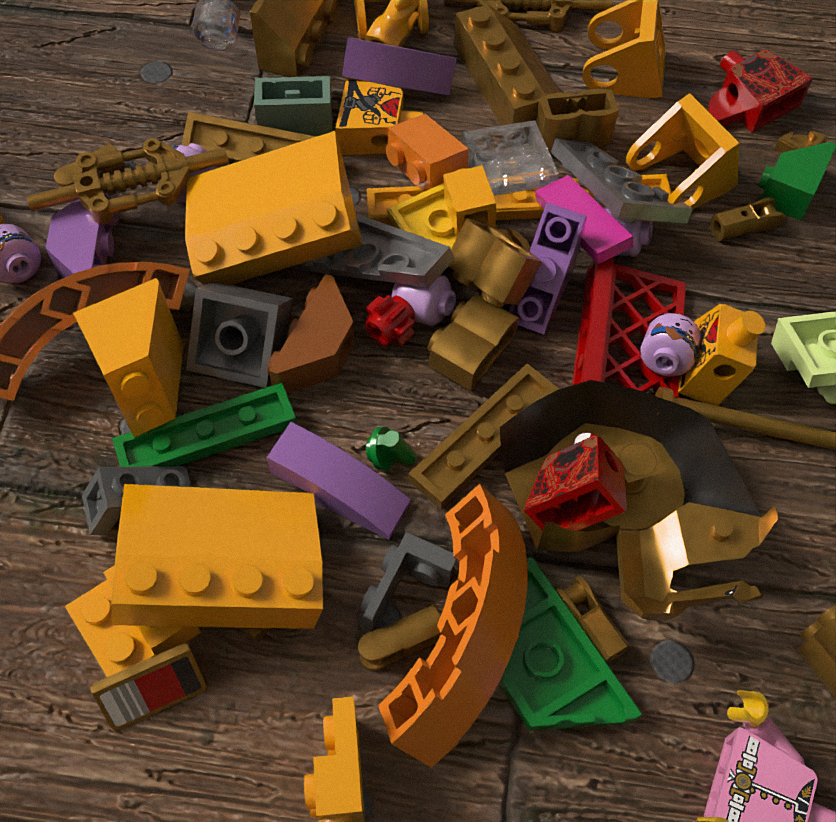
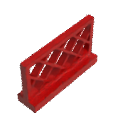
[572,257,686,397]

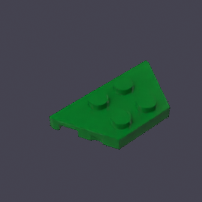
[499,556,642,731]

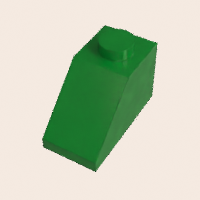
[757,142,836,221]

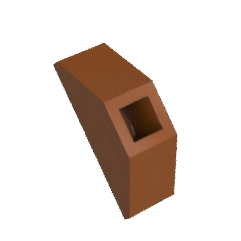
[267,274,355,394]

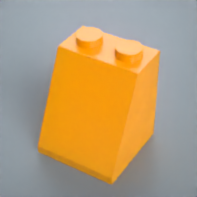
[73,278,184,437]

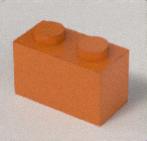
[386,114,469,192]

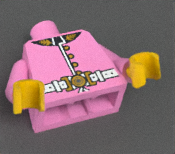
[696,690,836,822]

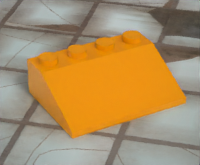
[185,131,363,285]
[111,484,323,629]

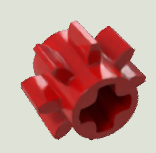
[365,295,415,346]

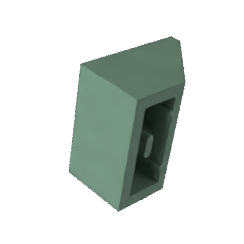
[254,76,333,137]

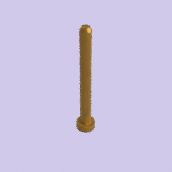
[655,387,836,450]

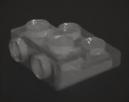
[462,120,559,196]

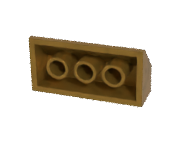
[250,0,340,77]
[454,5,560,141]

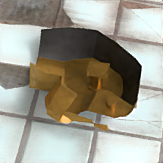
[499,380,778,621]

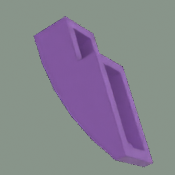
[342,37,457,95]
[267,422,411,540]

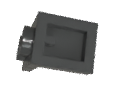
[82,466,191,535]
[360,532,458,632]

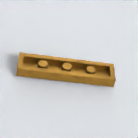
[182,112,316,162]
[408,364,559,509]

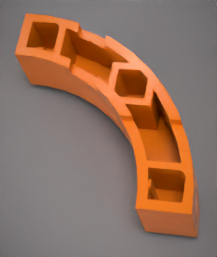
[0,262,190,401]
[378,484,528,768]

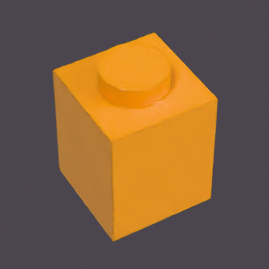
[443,165,496,236]

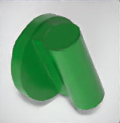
[366,427,417,471]

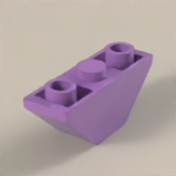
[46,193,119,278]
[509,202,587,335]

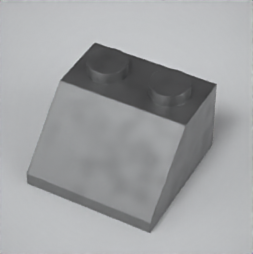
[186,282,293,388]

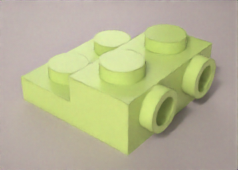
[771,311,836,388]

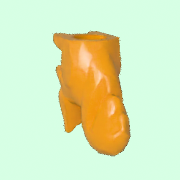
[365,0,419,47]

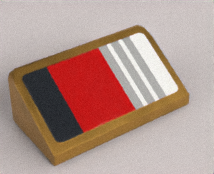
[90,643,207,731]

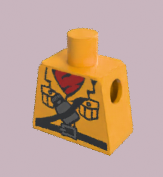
[336,77,423,155]
[678,304,766,406]

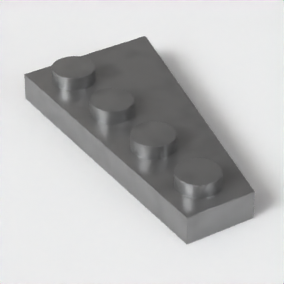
[551,138,693,224]
[289,214,455,287]

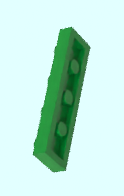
[112,383,297,467]

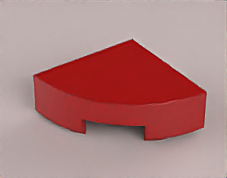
[707,87,745,127]

